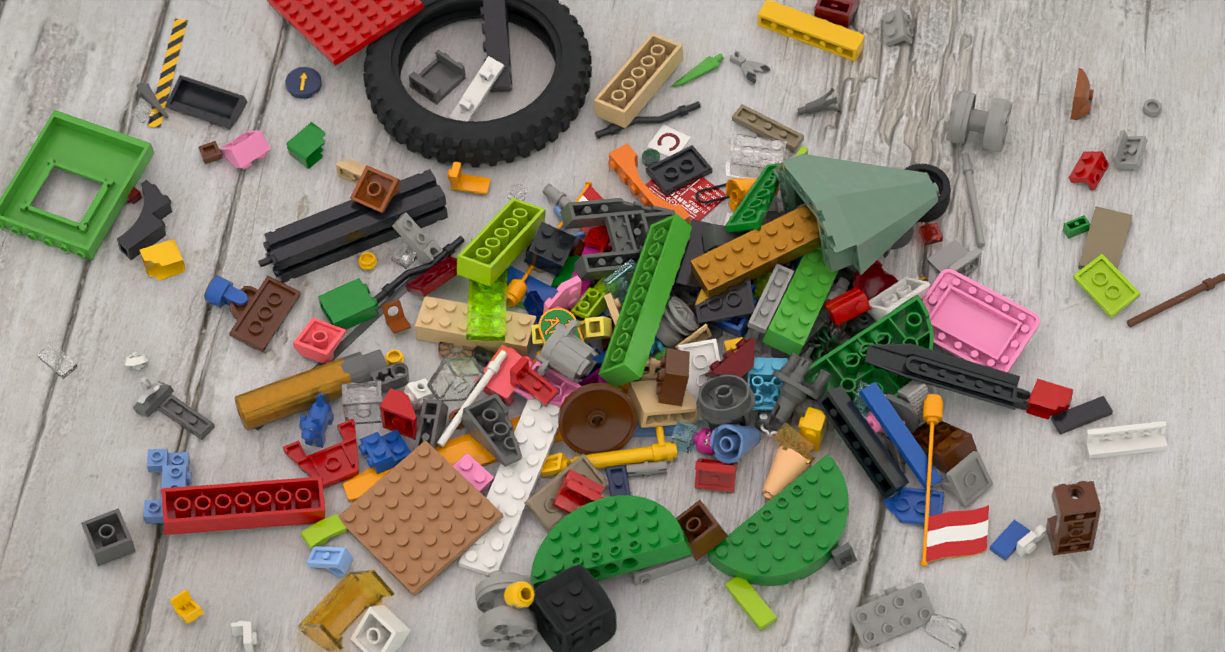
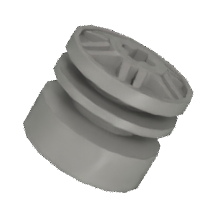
[656,297,699,348]

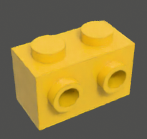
[798,407,827,452]

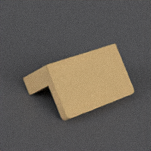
[336,159,366,185]

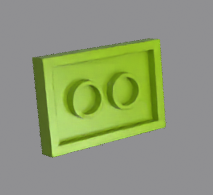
[1073,254,1141,318]

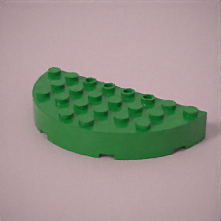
[804,295,934,411]
[708,454,849,586]
[531,495,692,590]

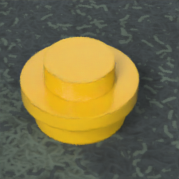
[358,252,377,270]
[385,349,404,366]

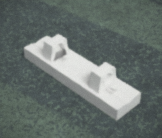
[450,56,505,121]

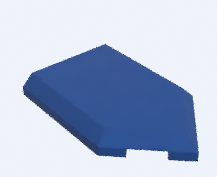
[883,487,944,525]

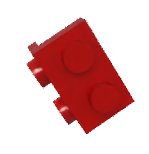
[1068,151,1109,190]

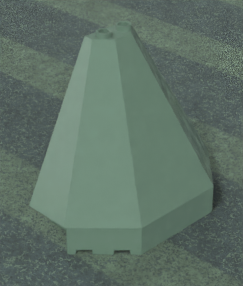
[771,154,939,275]

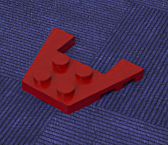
[283,419,359,489]

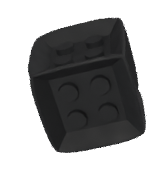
[529,564,617,652]

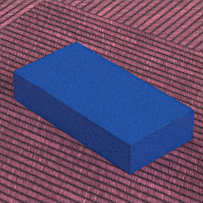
[990,519,1031,561]

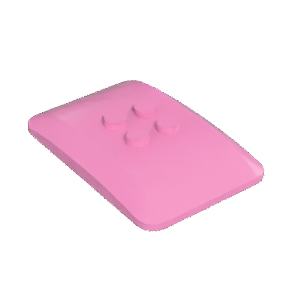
[922,269,1040,372]

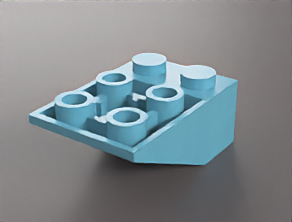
[748,357,787,410]

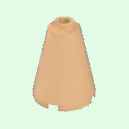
[762,446,812,501]

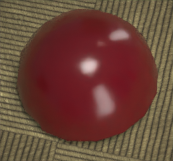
[853,260,898,301]

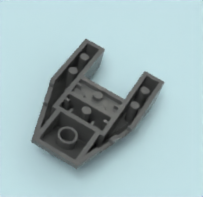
[560,198,675,281]

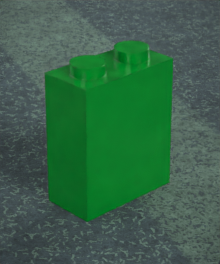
[318,278,378,330]

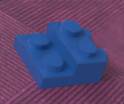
[359,430,411,474]

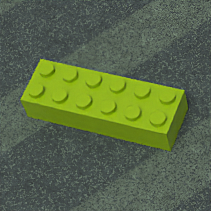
[457,198,546,286]

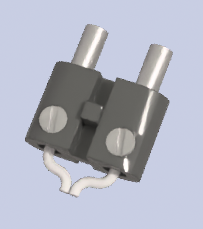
[755,410,793,437]

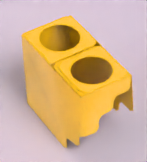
[140,239,185,281]

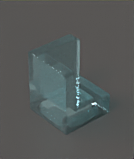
[672,420,697,454]

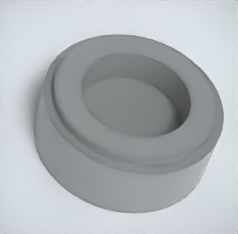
[1143,99,1162,118]

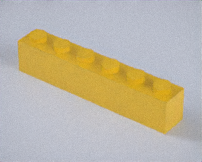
[757,0,865,62]

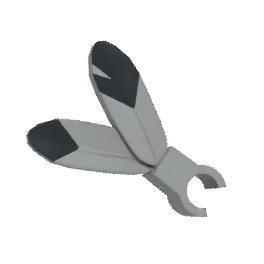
[730,50,770,84]

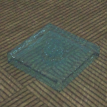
[602,259,636,304]

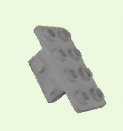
[849,583,936,648]

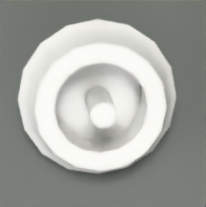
[125,352,148,370]

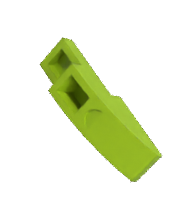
[571,273,625,318]

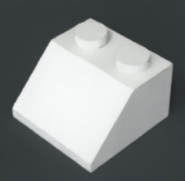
[350,605,411,652]

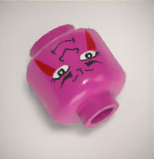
[693,428,715,456]

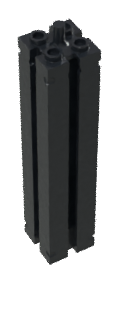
[258,169,448,283]

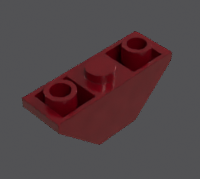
[705,338,755,378]

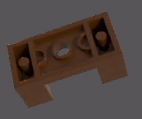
[1046,481,1101,556]

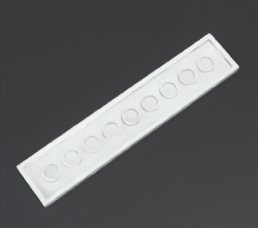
[459,399,561,575]

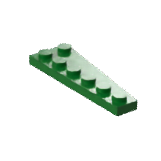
[725,163,781,233]

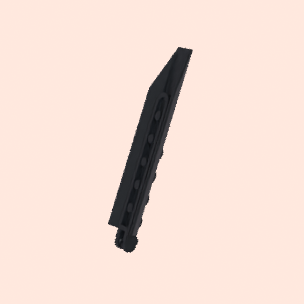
[865,343,1031,410]

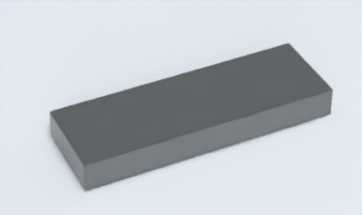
[158,394,215,440]

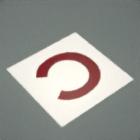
[647,124,691,157]

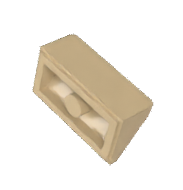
[674,324,712,350]

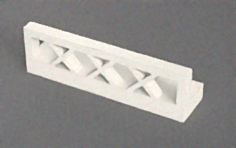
[1085,421,1167,459]

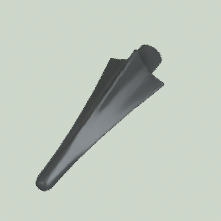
[137,82,168,119]

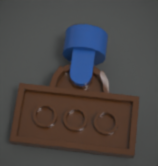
[204,275,301,352]

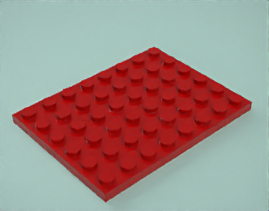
[267,0,424,66]

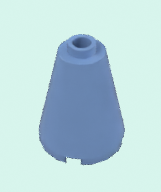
[710,424,761,464]

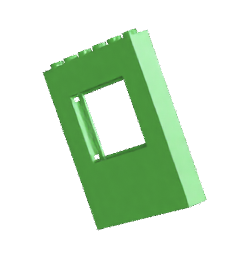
[0,110,154,260]

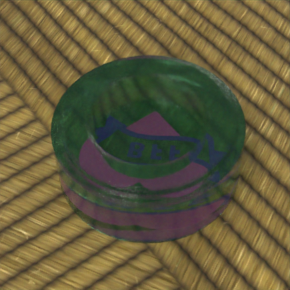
[642,149,660,167]

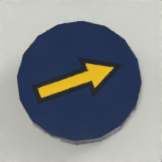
[285,67,322,99]

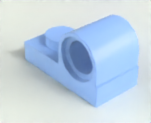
[306,546,353,578]

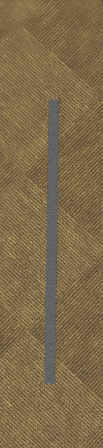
[255,256,434,431]

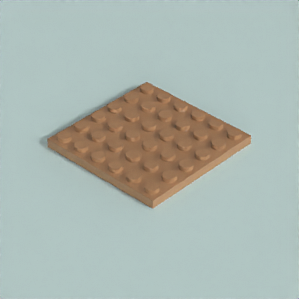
[338,440,504,596]

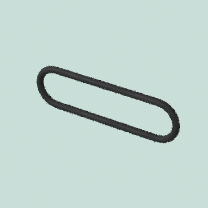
[695,183,730,204]

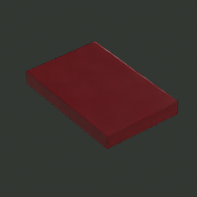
[405,256,457,297]

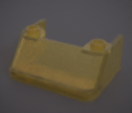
[298,570,395,651]

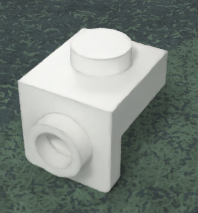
[231,620,257,652]

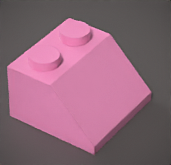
[219,130,271,169]

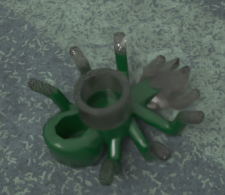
[808,320,847,362]

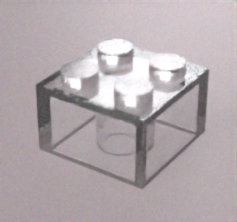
[427,357,485,402]
[342,381,384,425]

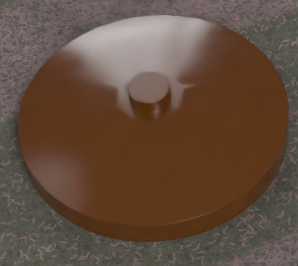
[558,383,637,455]

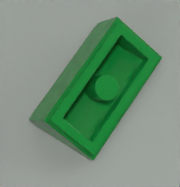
[551,256,581,289]

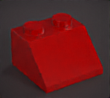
[380,388,418,440]

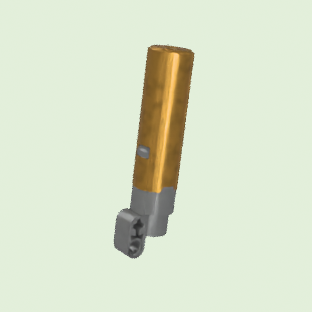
[234,349,409,431]

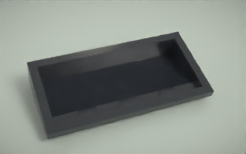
[165,75,248,129]

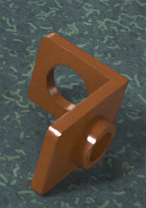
[382,300,411,334]

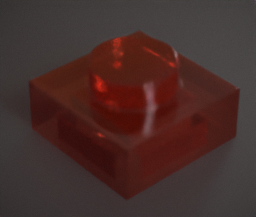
[919,222,943,245]

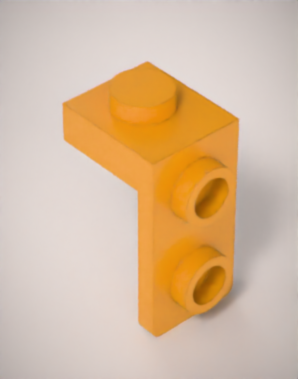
[447,162,491,195]

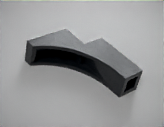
[117,180,172,260]

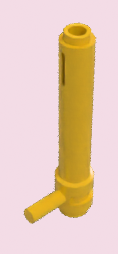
[570,426,678,469]

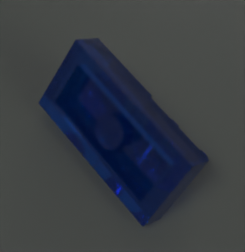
[523,291,544,324]

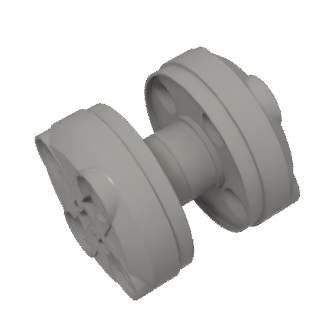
[946,90,1013,152]
[475,570,538,651]

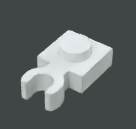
[1015,525,1047,557]

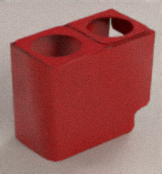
[1026,378,1073,420]

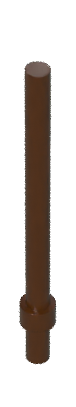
[1126,273,1225,327]

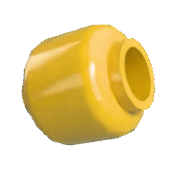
[504,581,535,609]

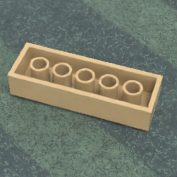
[593,33,683,128]
[415,296,537,357]

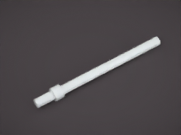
[437,350,508,447]

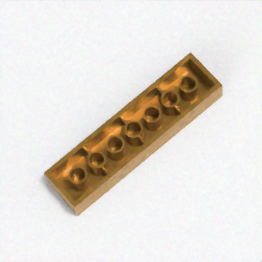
[691,205,821,299]

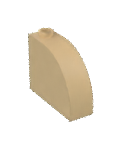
[627,380,699,428]

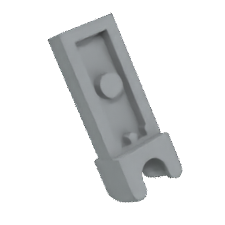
[392,213,441,264]

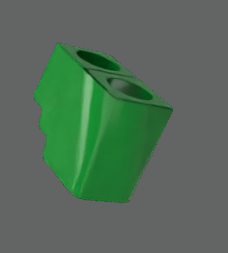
[286,122,326,169]

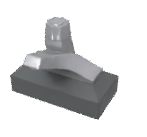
[133,377,174,417]

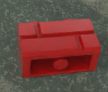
[824,287,871,326]

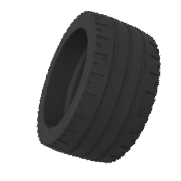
[904,163,951,222]

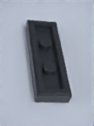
[1051,396,1113,435]

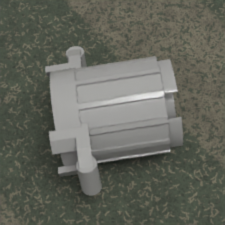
[535,320,599,384]

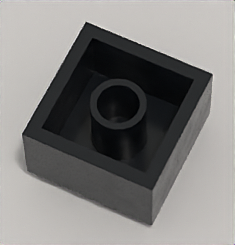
[524,222,576,277]

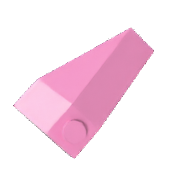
[513,361,581,406]

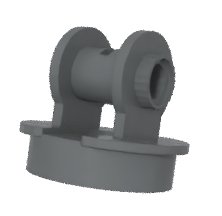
[696,375,755,430]

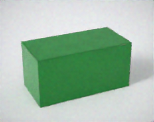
[1063,215,1090,239]

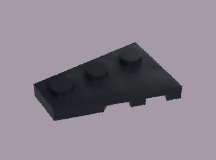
[696,277,755,326]

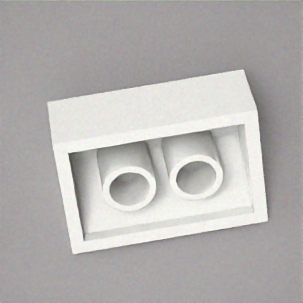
[866,277,930,322]

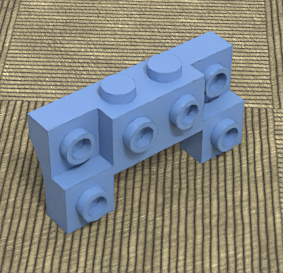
[144,449,192,524]

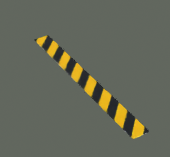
[147,19,188,128]

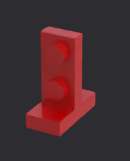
[510,356,559,407]

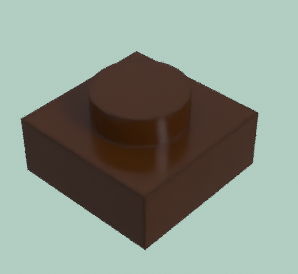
[198,141,222,164]

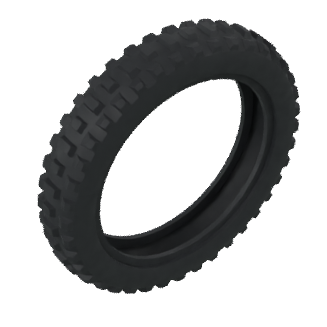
[363,0,592,168]

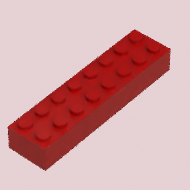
[161,476,325,535]

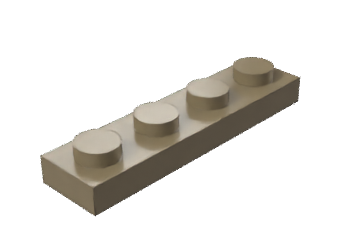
[732,104,804,152]

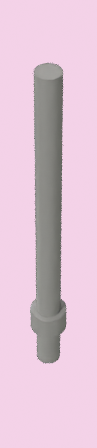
[962,152,985,247]

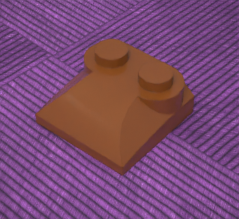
[1070,68,1094,120]
[350,165,400,213]

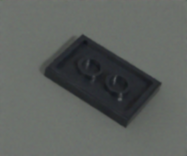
[646,145,713,196]

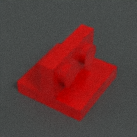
[694,458,739,492]
[552,469,605,514]

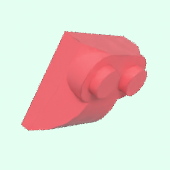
[293,318,346,363]

